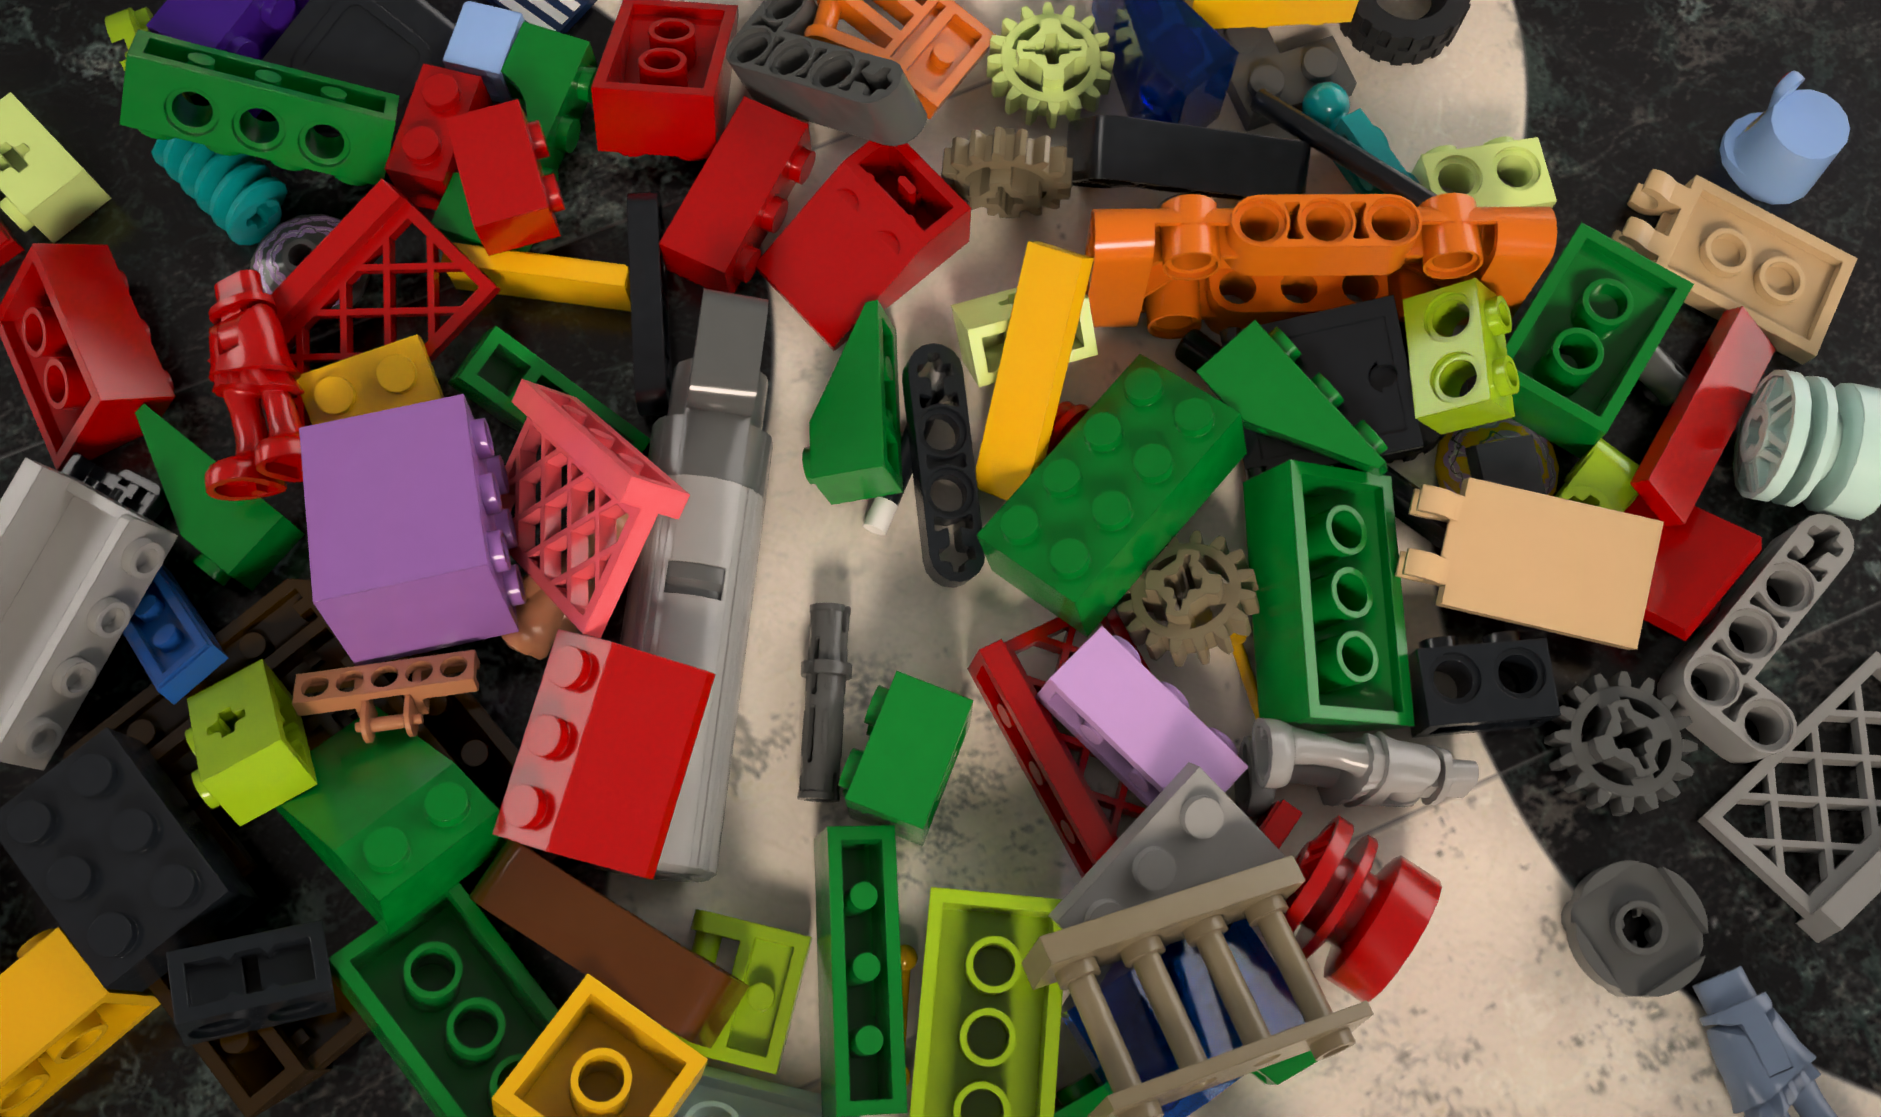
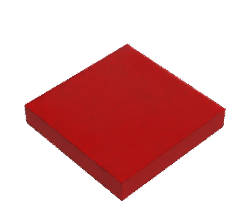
[1624,495,1762,641]

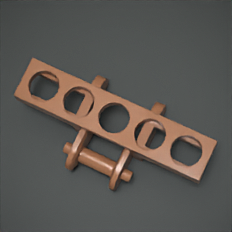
[292,649,480,743]

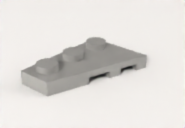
[1048,762,1286,969]

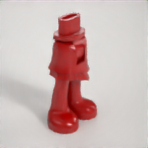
[204,270,305,501]

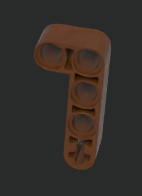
[469,839,749,1049]

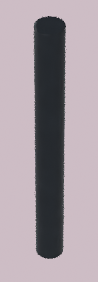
[1250,89,1437,207]

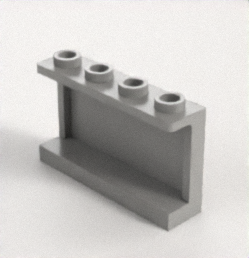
[0,457,178,771]

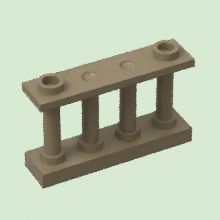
[1022,855,1374,1117]

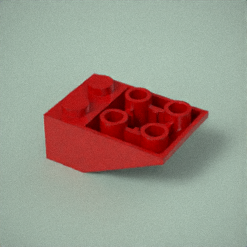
[756,140,971,351]

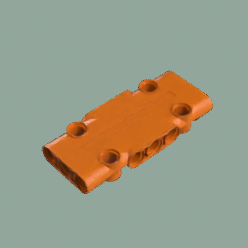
[1084,192,1557,339]

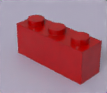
[659,96,816,293]

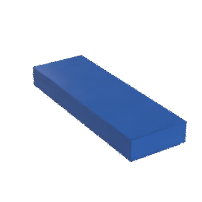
[123,564,228,705]

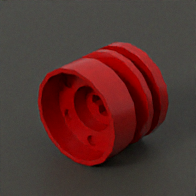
[1262,815,1442,1002]

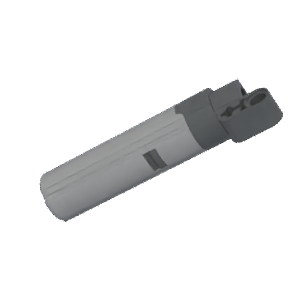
[591,288,773,882]

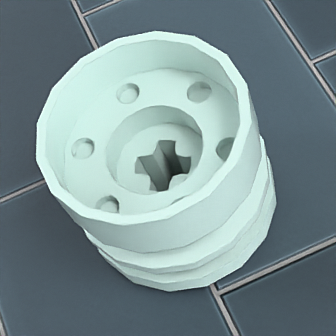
[1733,370,1881,520]

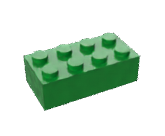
[976,354,1247,637]
[328,882,559,1117]

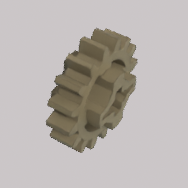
[941,127,1074,218]
[1117,530,1260,667]

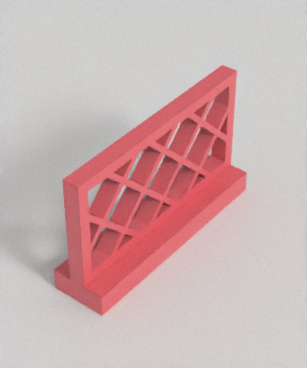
[500,379,690,638]

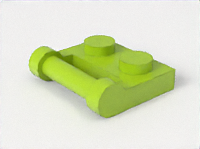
[663,909,813,1075]

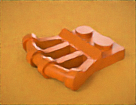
[803,0,996,120]

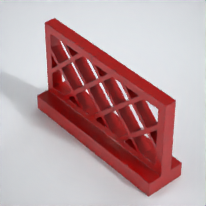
[207,179,501,427]
[967,607,1151,878]

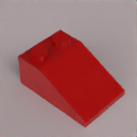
[591,0,739,161]

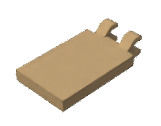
[1611,169,1858,365]
[1395,477,1664,650]

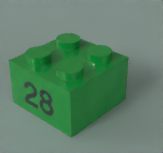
[838,671,974,846]

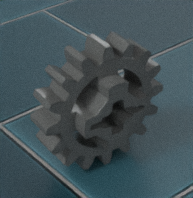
[1544,671,1698,816]

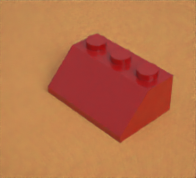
[0,243,175,471]
[492,629,716,880]

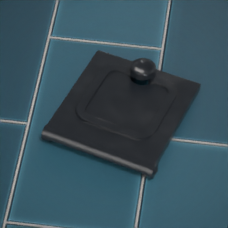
[262,0,456,154]
[1219,295,1424,480]

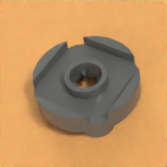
[1561,860,1709,997]

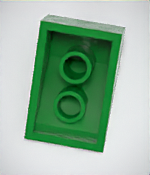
[1506,222,1694,459]
[275,706,504,935]

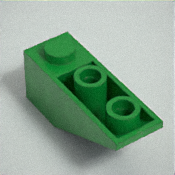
[1196,320,1388,477]

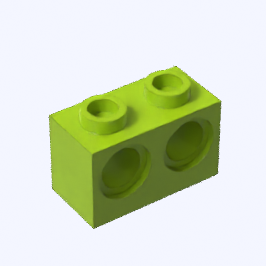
[1402,278,1520,435]

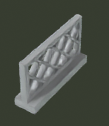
[1698,651,1881,943]

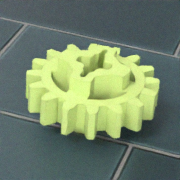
[986,2,1115,129]

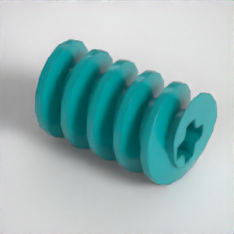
[151,138,287,245]

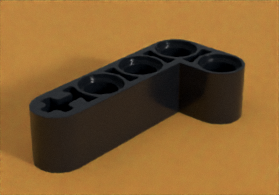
[1066,115,1311,201]

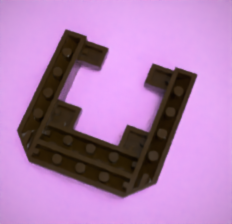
[63,579,570,1117]

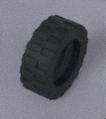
[1340,0,1471,66]

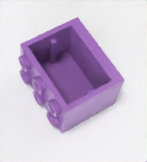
[299,394,526,666]

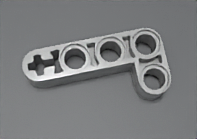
[1657,514,1854,765]

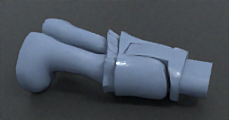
[1692,966,1838,1117]

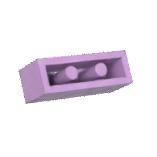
[1035,626,1249,807]

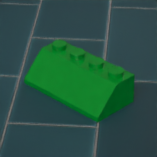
[1243,460,1415,734]

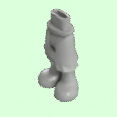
[1234,717,1479,817]

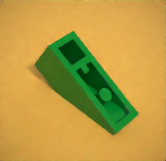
[802,300,903,505]
[447,326,651,453]
[135,404,305,591]

